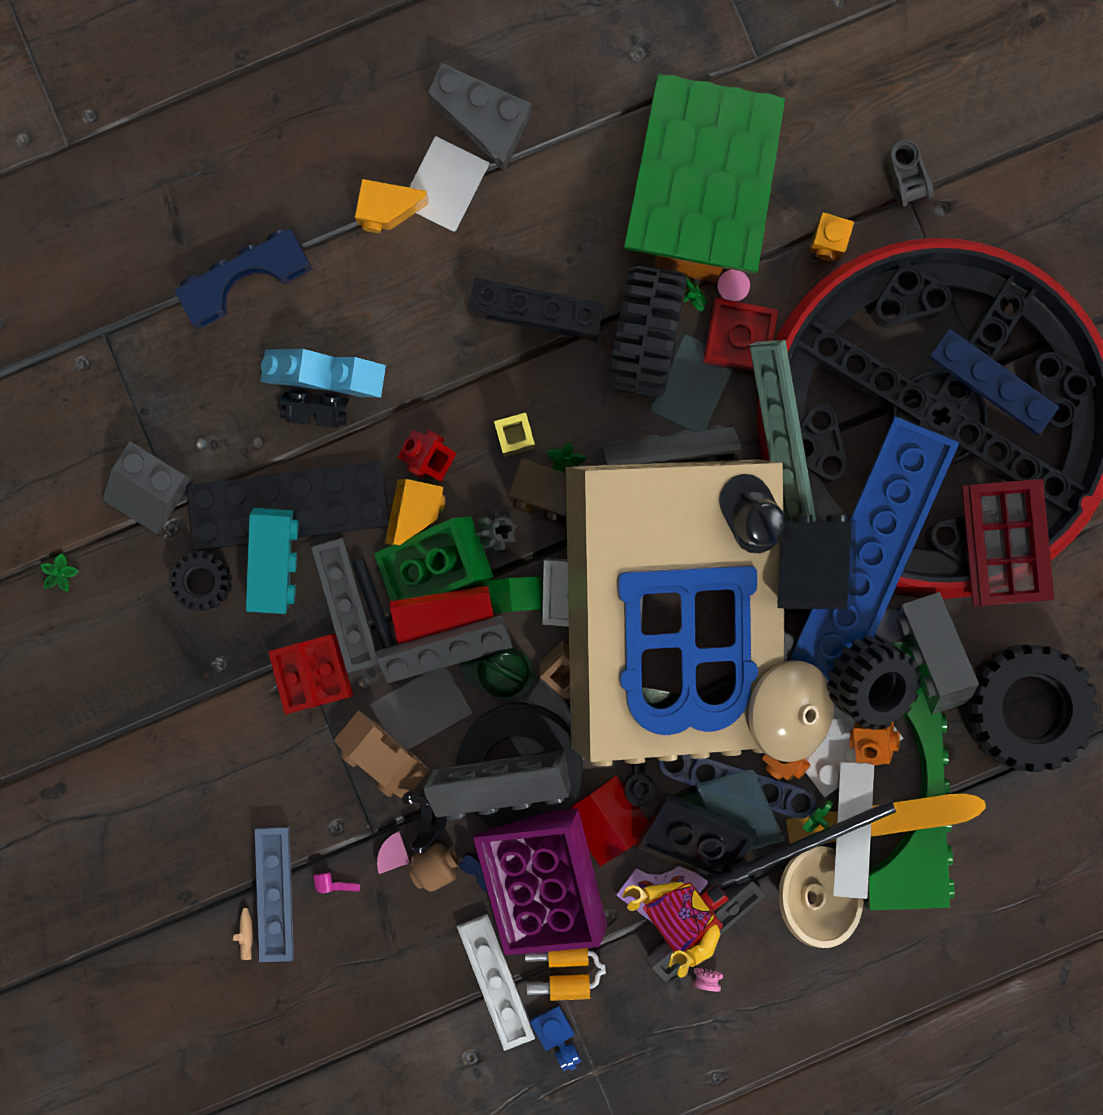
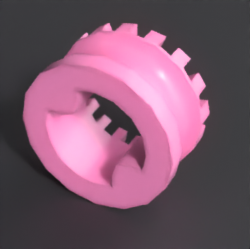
[691,968,723,992]

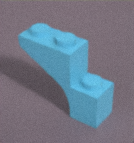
[260,349,386,398]

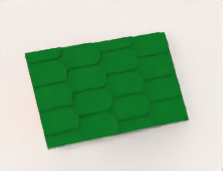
[624,74,785,283]

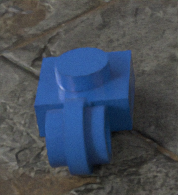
[530,1004,582,1071]

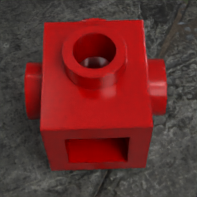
[397,429,457,482]

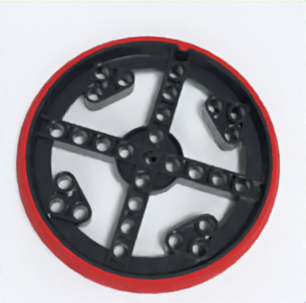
[757,238,1103,599]

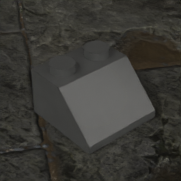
[102,441,193,534]

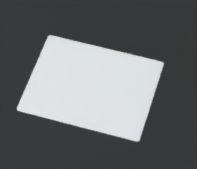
[409,136,490,232]

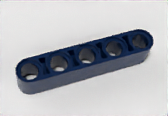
[658,754,816,819]

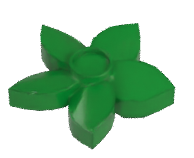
[683,275,707,312]
[547,442,586,472]
[40,553,80,592]
[802,800,833,833]

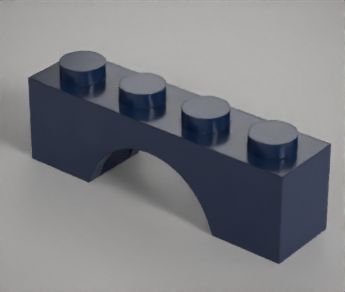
[174,229,313,330]

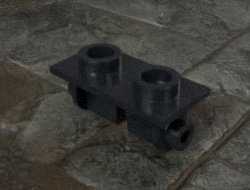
[279,389,349,428]

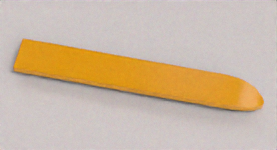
[786,793,986,844]

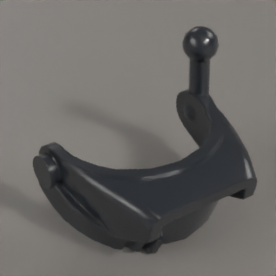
[402,788,447,853]

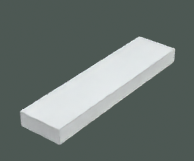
[833,762,874,899]
[457,913,535,1051]

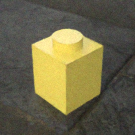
[494,413,535,457]

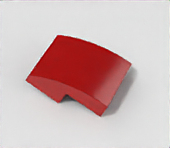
[268,633,353,715]

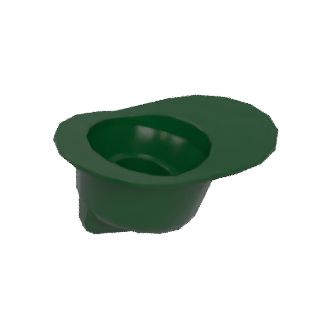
[459,648,535,701]

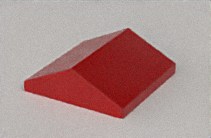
[570,775,649,867]

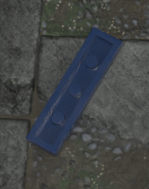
[928,329,1059,435]

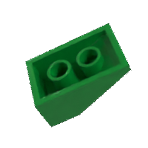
[374,516,494,601]

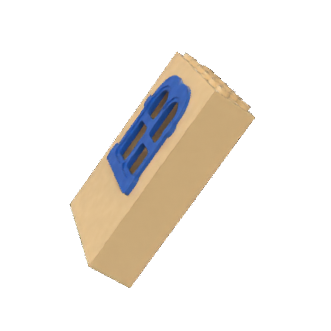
[566,459,784,767]

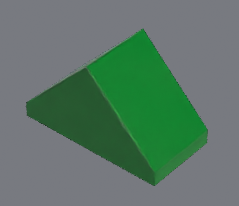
[477,576,543,614]

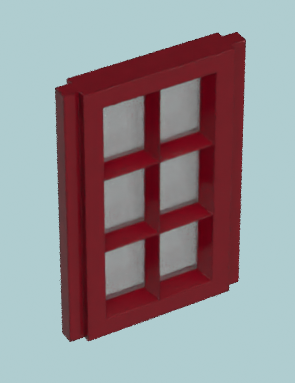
[961,479,1055,607]

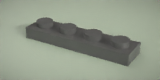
[311,538,379,673]
[377,615,513,683]
[645,878,766,982]

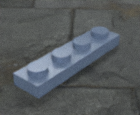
[255,827,294,962]

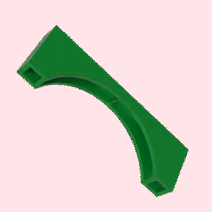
[864,641,955,911]

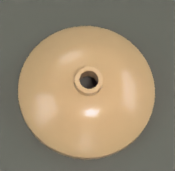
[749,660,834,762]
[779,846,863,948]

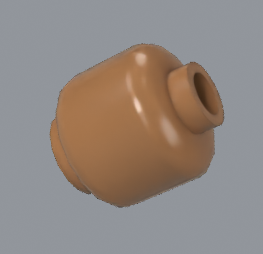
[408,843,460,892]

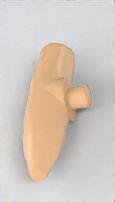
[233,908,253,960]

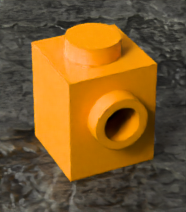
[808,212,854,261]

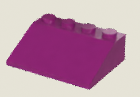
[473,808,607,955]

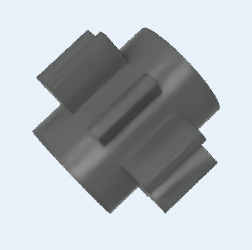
[475,509,517,550]

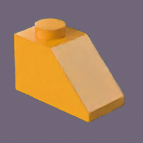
[355,179,429,233]
[385,479,445,545]

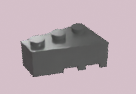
[428,63,532,172]
[896,592,979,715]

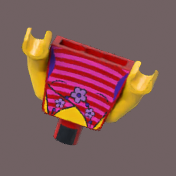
[622,882,729,978]

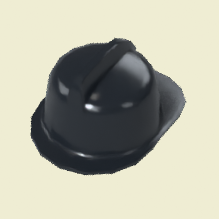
[720,474,785,554]

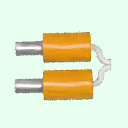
[525,948,606,1001]

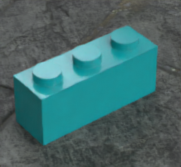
[246,508,299,614]

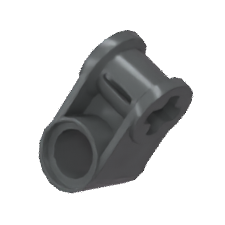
[885,140,934,208]

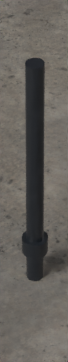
[707,800,897,889]

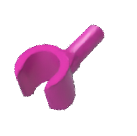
[313,872,360,893]

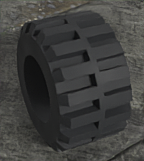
[827,636,921,730]

